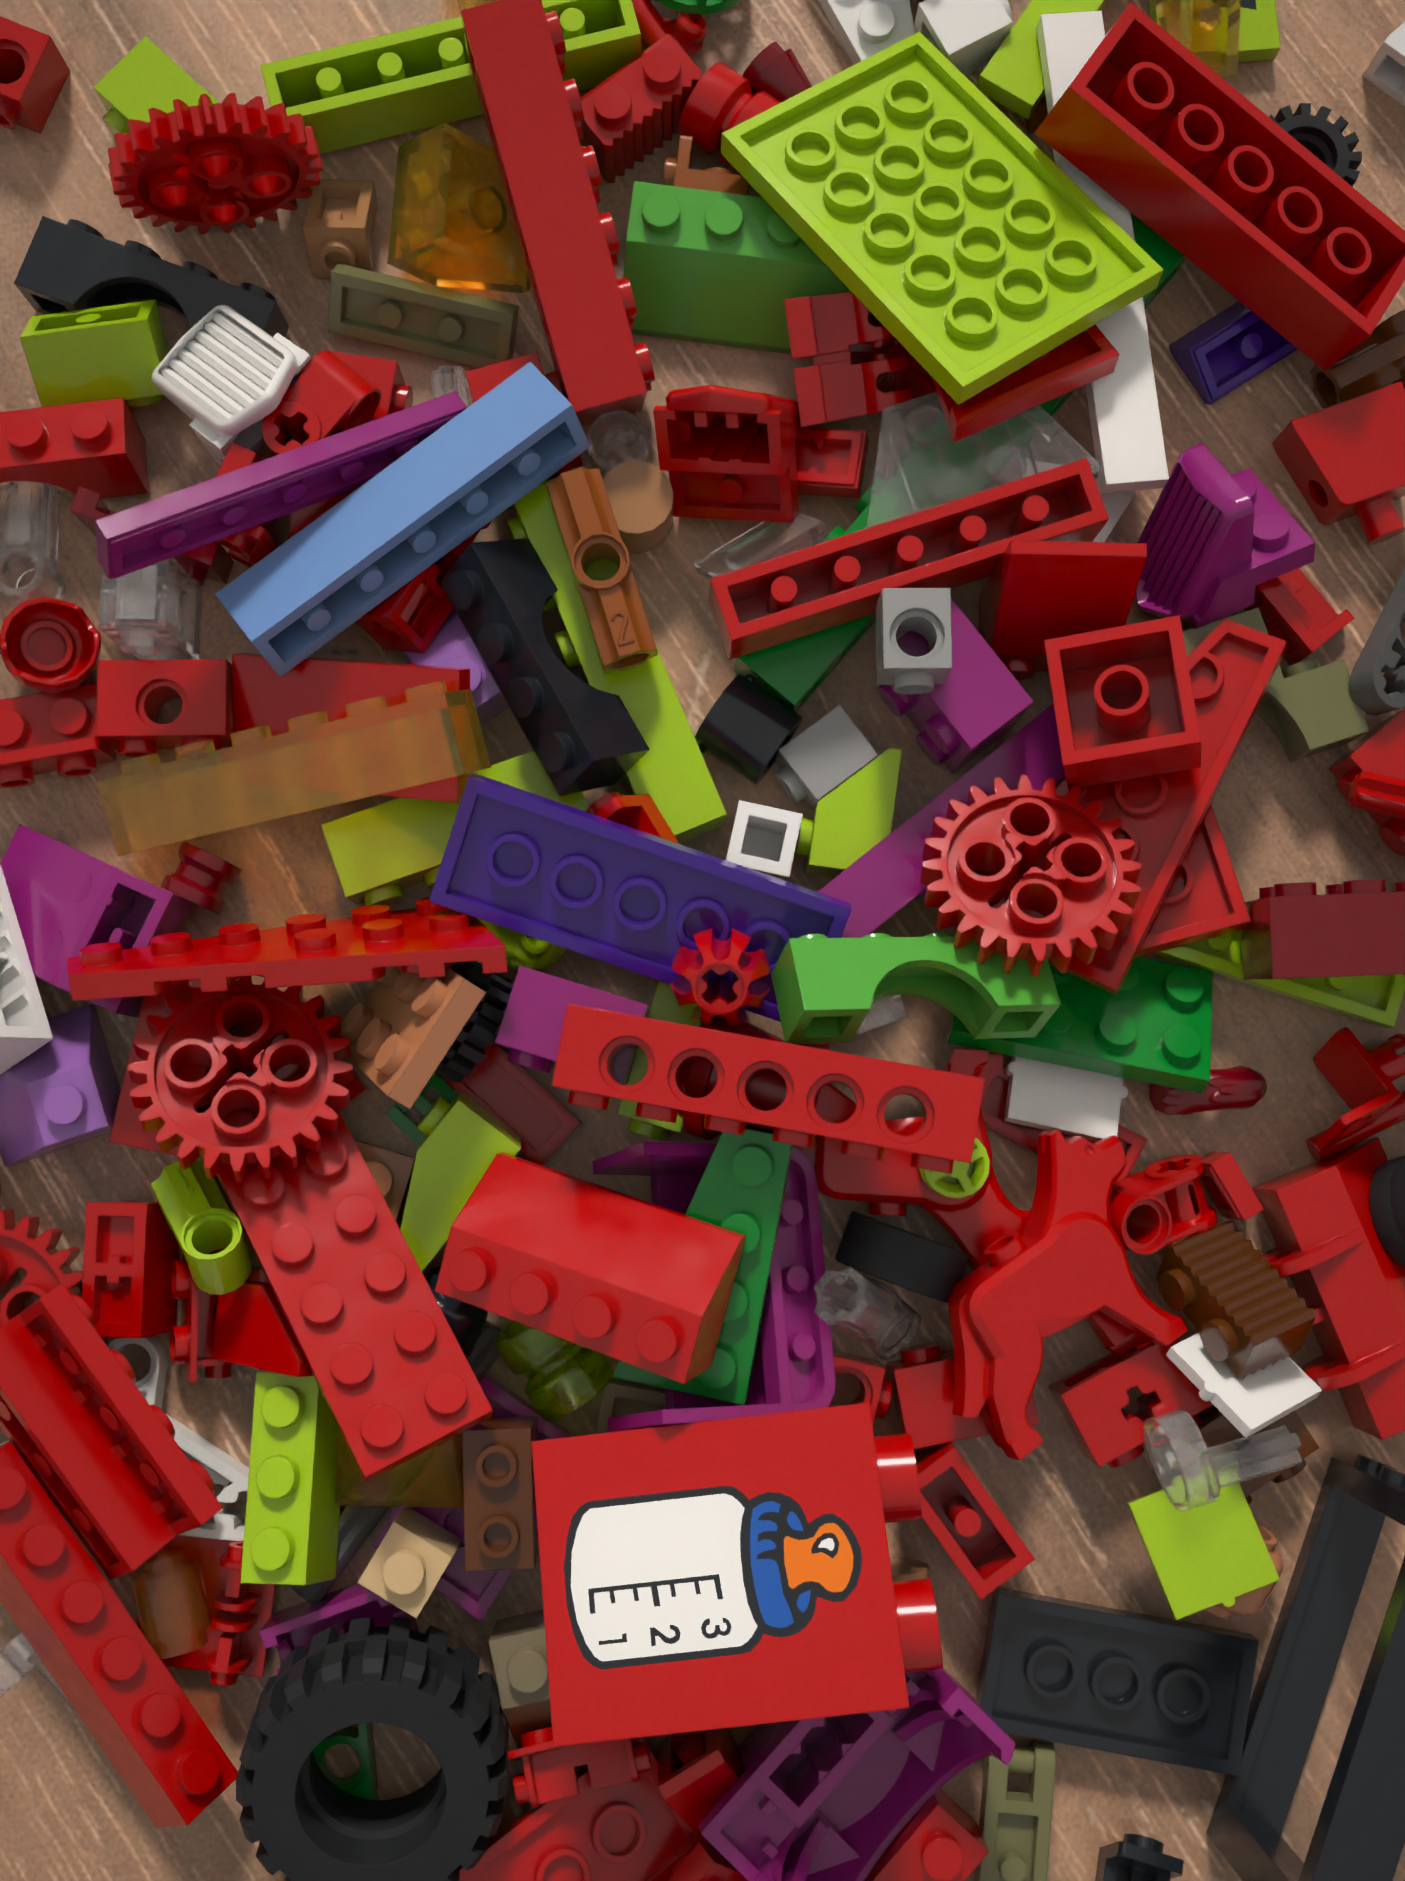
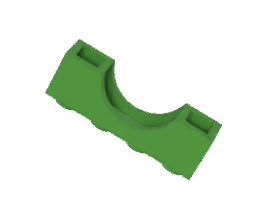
[771,932,1061,1044]

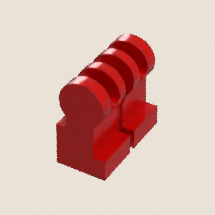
[784,292,916,427]

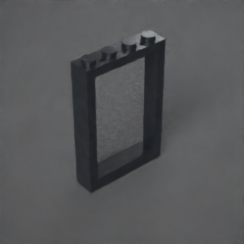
[1206,1454,1405,1881]

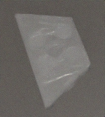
[866,392,1100,528]

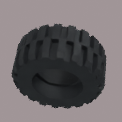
[236,1617,509,1881]

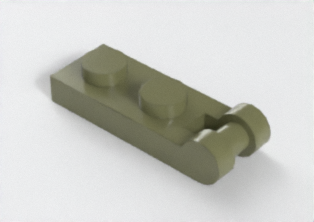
[975,1740,1056,1881]

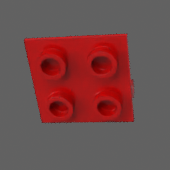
[137,1535,276,1686]

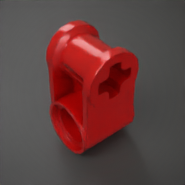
[262,350,381,456]
[1110,1154,1218,1255]

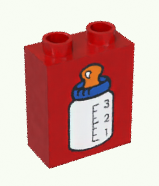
[531,1402,943,1747]

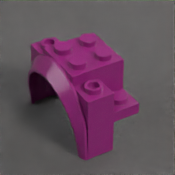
[698,1668,1016,1881]

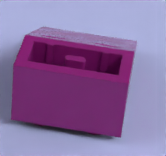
[0,824,193,1018]

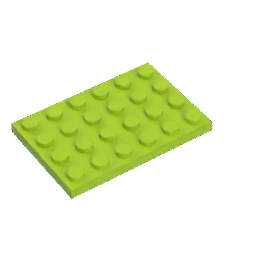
[720,32,1164,405]

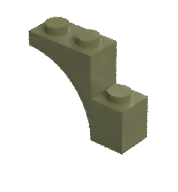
[1183,607,1370,762]

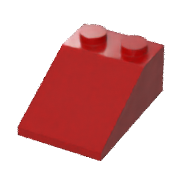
[979,540,1147,680]

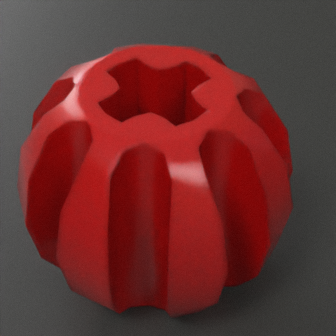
[670,927,771,1028]

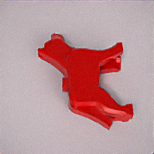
[796,1043,1031,1271]
[948,1130,1188,1460]

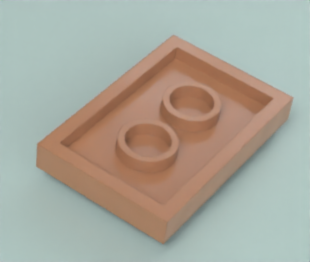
[339,966,486,1109]

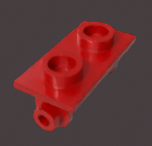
[169,1248,234,1382]
[505,1727,652,1808]

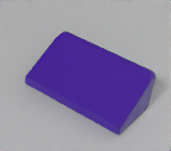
[1169,301,1298,405]

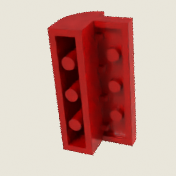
[0,1283,223,1580]

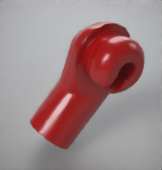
[632,0,707,56]

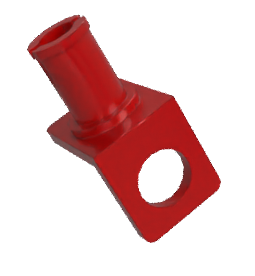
[1313,1027,1405,1152]

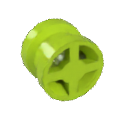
[918,1137,990,1198]

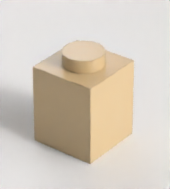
[357,1506,462,1619]

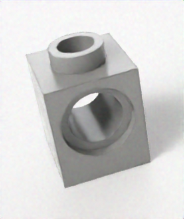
[875,588,952,694]
[774,704,878,811]

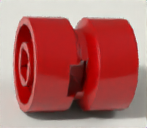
[678,61,781,175]

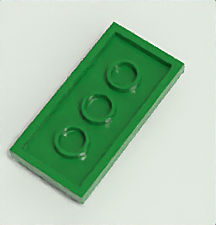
[946,957,1213,1093]

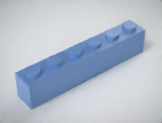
[215,362,591,677]

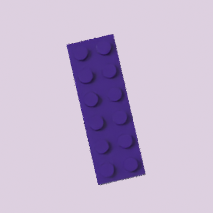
[429,773,852,1022]

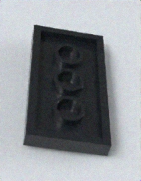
[976,1587,1259,1776]

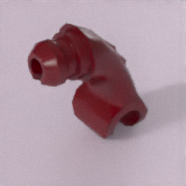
[1149,1065,1267,1115]

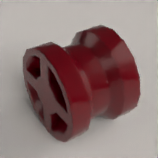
[160,841,242,915]

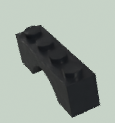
[14,216,289,337]
[440,538,650,796]

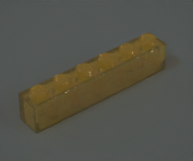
[97,681,491,856]

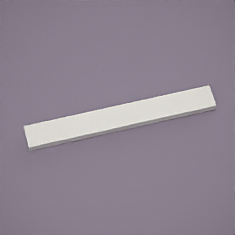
[1036,11,1169,493]

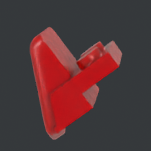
[653,385,801,523]

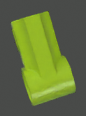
[151,1160,252,1295]

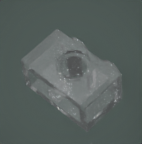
[99,557,202,660]

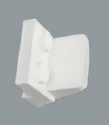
[152,305,312,466]

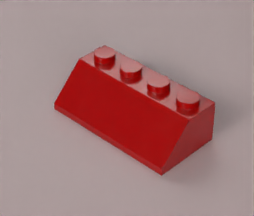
[435,1152,746,1384]

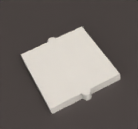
[1004,1056,1128,1142]
[1166,1332,1322,1438]

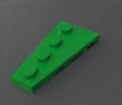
[612,1125,793,1405]

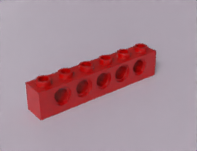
[552,1003,985,1174]

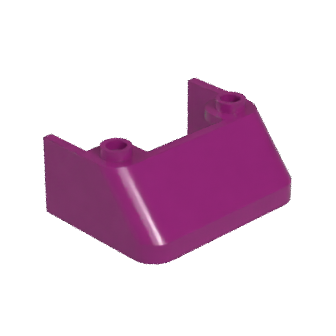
[592,1141,836,1432]

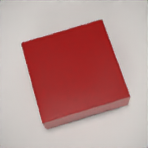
[1200,1151,1264,1221]

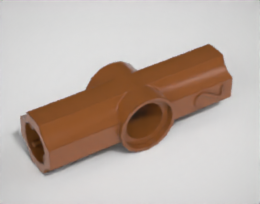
[546,467,658,671]

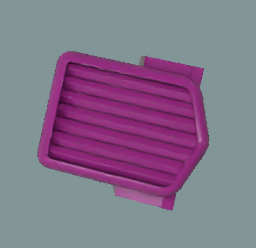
[1135,443,1315,628]

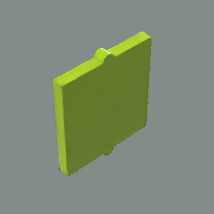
[1127,1464,1280,1620]

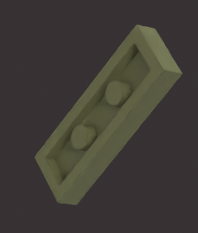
[328,263,519,368]

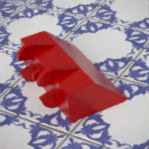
[1252,1137,1405,1440]

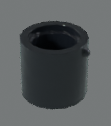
[695,674,803,785]

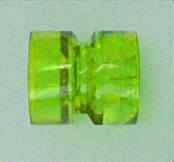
[494,1321,614,1421]

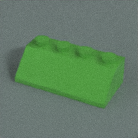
[623,181,851,354]

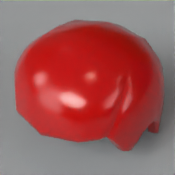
[0,597,101,694]

